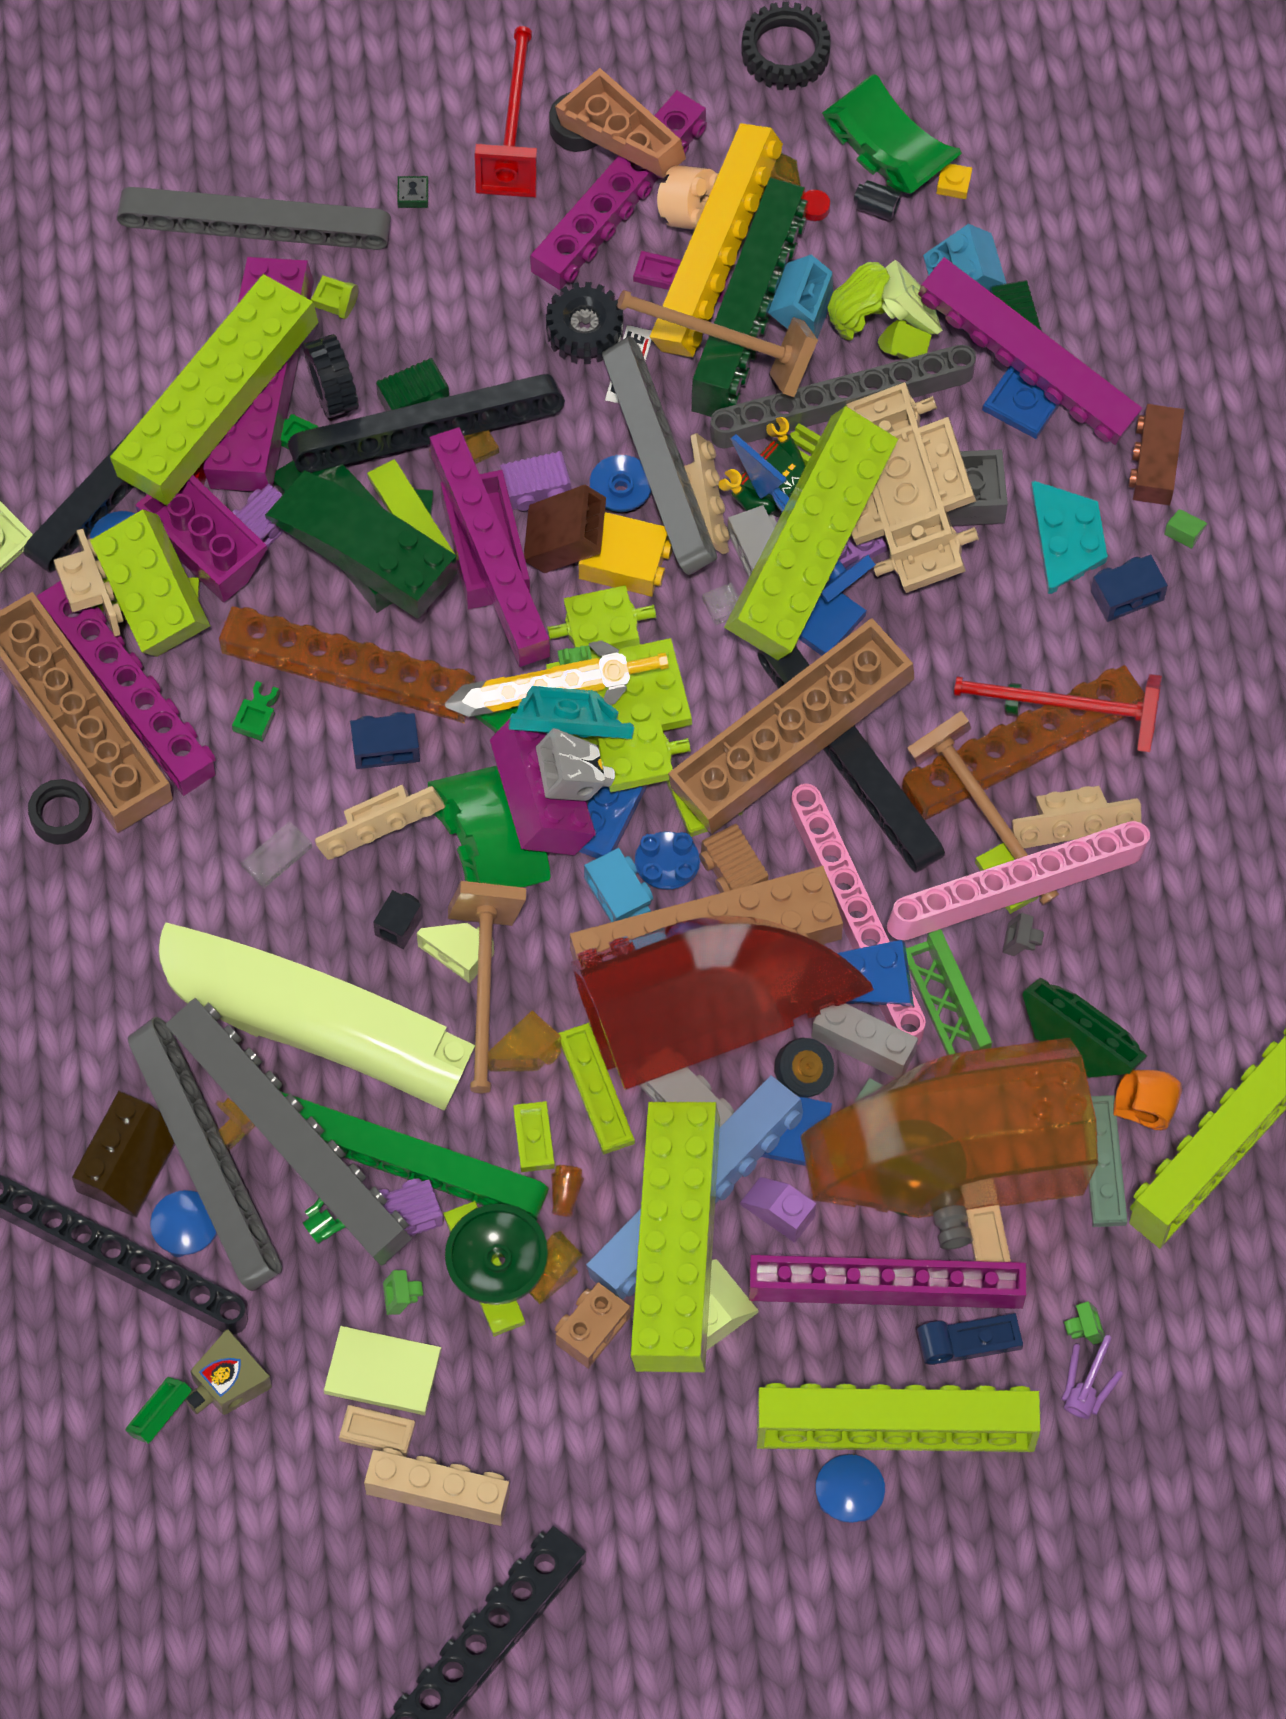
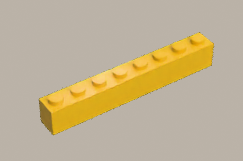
[649,123,783,358]

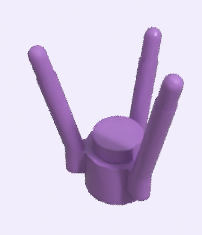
[1061,1335,1123,1419]

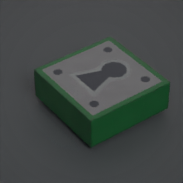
[397,176,429,208]

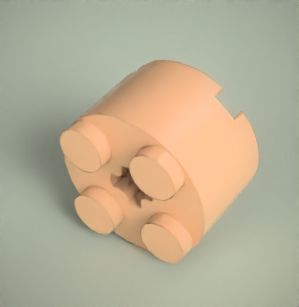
[657,165,719,230]

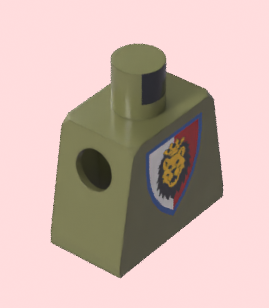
[185,1329,272,1415]

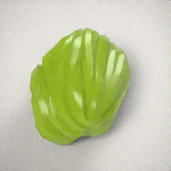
[827,262,890,341]

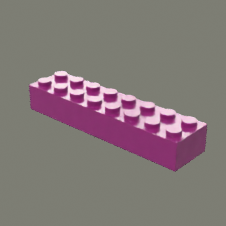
[203,257,314,491]

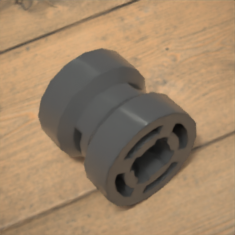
[933,1205,973,1250]

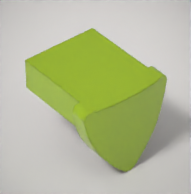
[311,275,359,319]
[878,319,932,359]

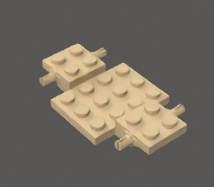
[846,382,979,593]

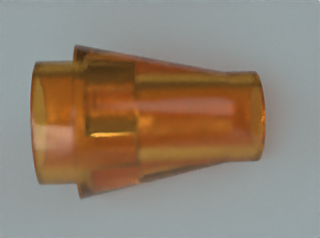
[551,1165,584,1217]

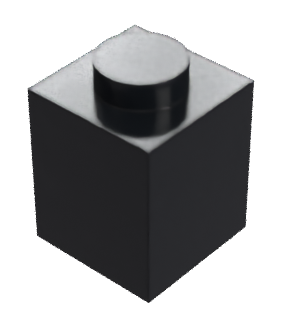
[373,890,423,949]

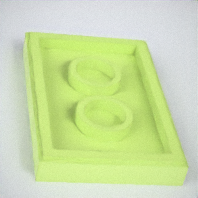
[324,1326,441,1415]

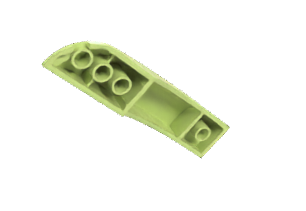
[159,922,475,1111]

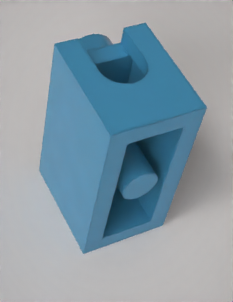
[584,848,653,922]

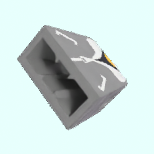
[536,728,615,801]

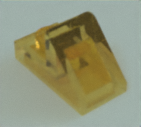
[530,1231,582,1304]

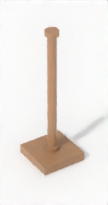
[617,290,818,397]
[907,710,1059,906]
[448,881,526,1093]

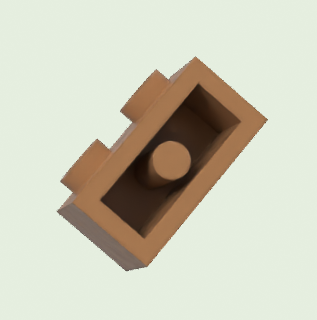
[555,1282,631,1369]

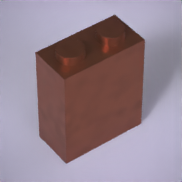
[524,484,606,573]

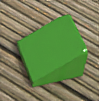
[1164,509,1207,549]

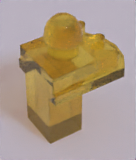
[215,1098,255,1152]

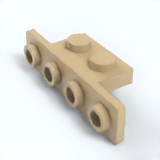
[684,433,730,554]
[54,529,123,637]
[315,784,445,860]
[1012,786,1142,848]

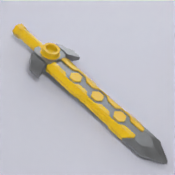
[445,641,669,717]

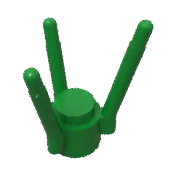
[302,1198,345,1244]

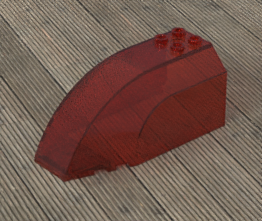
[571,916,874,1090]

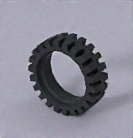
[742,2,831,90]

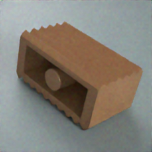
[699,824,769,893]

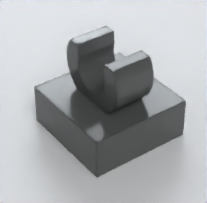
[1003,913,1044,956]

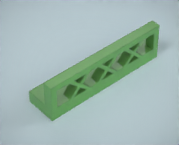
[906,929,992,1068]

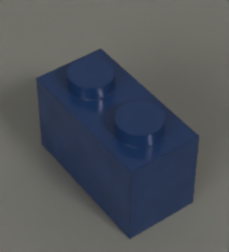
[1090,554,1168,622]
[350,712,420,769]

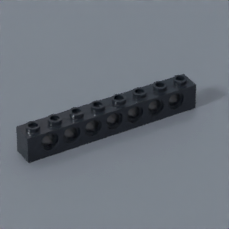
[390,1526,586,1719]

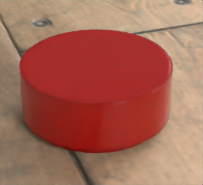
[804,190,830,221]

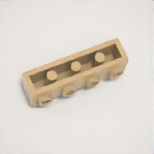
[364,1448,510,1526]

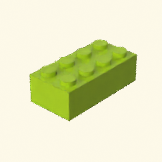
[90,509,210,657]

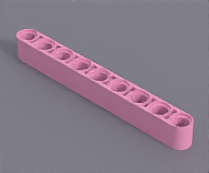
[790,784,926,1045]
[887,821,1150,940]

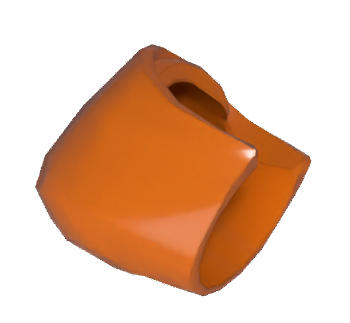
[1114,1070,1182,1130]

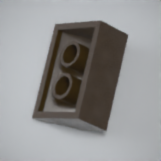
[72,1090,176,1218]

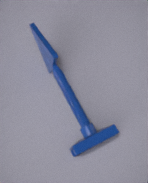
[731,434,876,606]

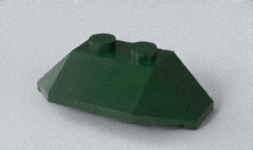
[1022,978,1147,1078]

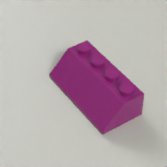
[135,475,267,603]

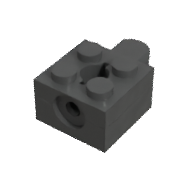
[947,449,1008,526]

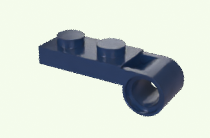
[917,1313,1023,1365]

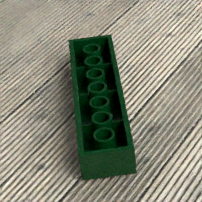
[691,177,808,417]

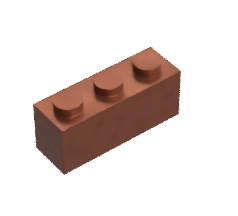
[1129,404,1185,506]

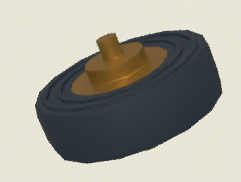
[774,1037,834,1098]

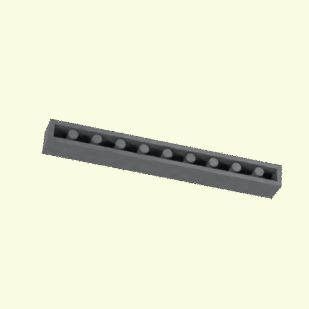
[165,998,412,1266]

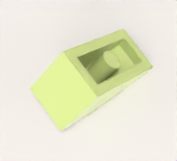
[417,923,494,983]

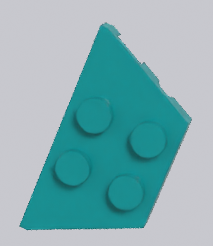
[1030,481,1108,594]
[508,686,634,739]

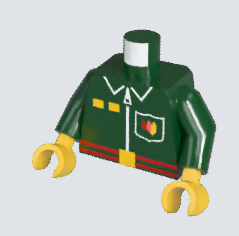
[719,417,806,517]

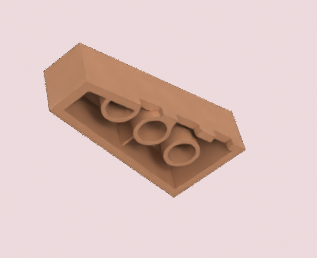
[555,68,686,178]

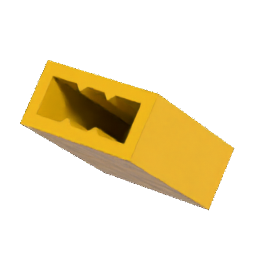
[579,512,673,597]

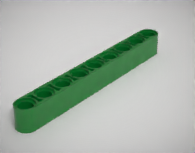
[281,1092,549,1221]

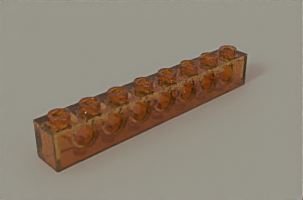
[219,606,476,723]
[902,665,1145,820]

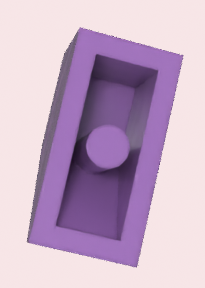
[740,1177,817,1243]

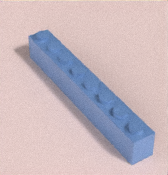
[586,1075,803,1300]

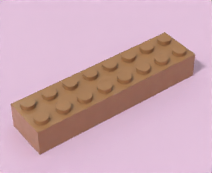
[0,592,173,833]
[668,618,914,834]
[570,866,843,1008]

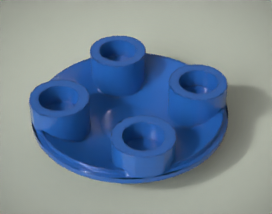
[635,831,700,890]
[150,1190,218,1257]
[815,1454,885,1523]

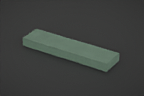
[1080,1095,1127,1227]

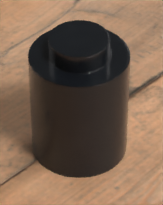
[853,180,902,221]

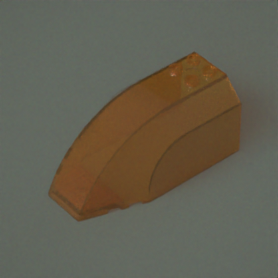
[800,1038,1098,1218]

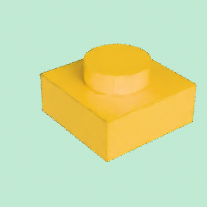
[936,163,972,199]

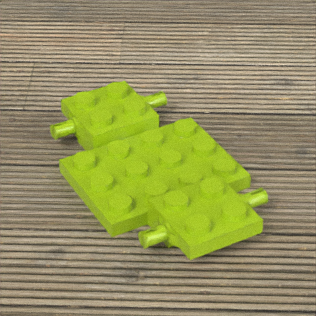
[546,585,692,793]

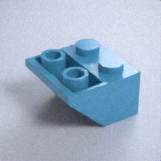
[923,224,1006,291]
[768,254,833,339]

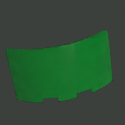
[822,74,962,193]
[428,766,551,887]

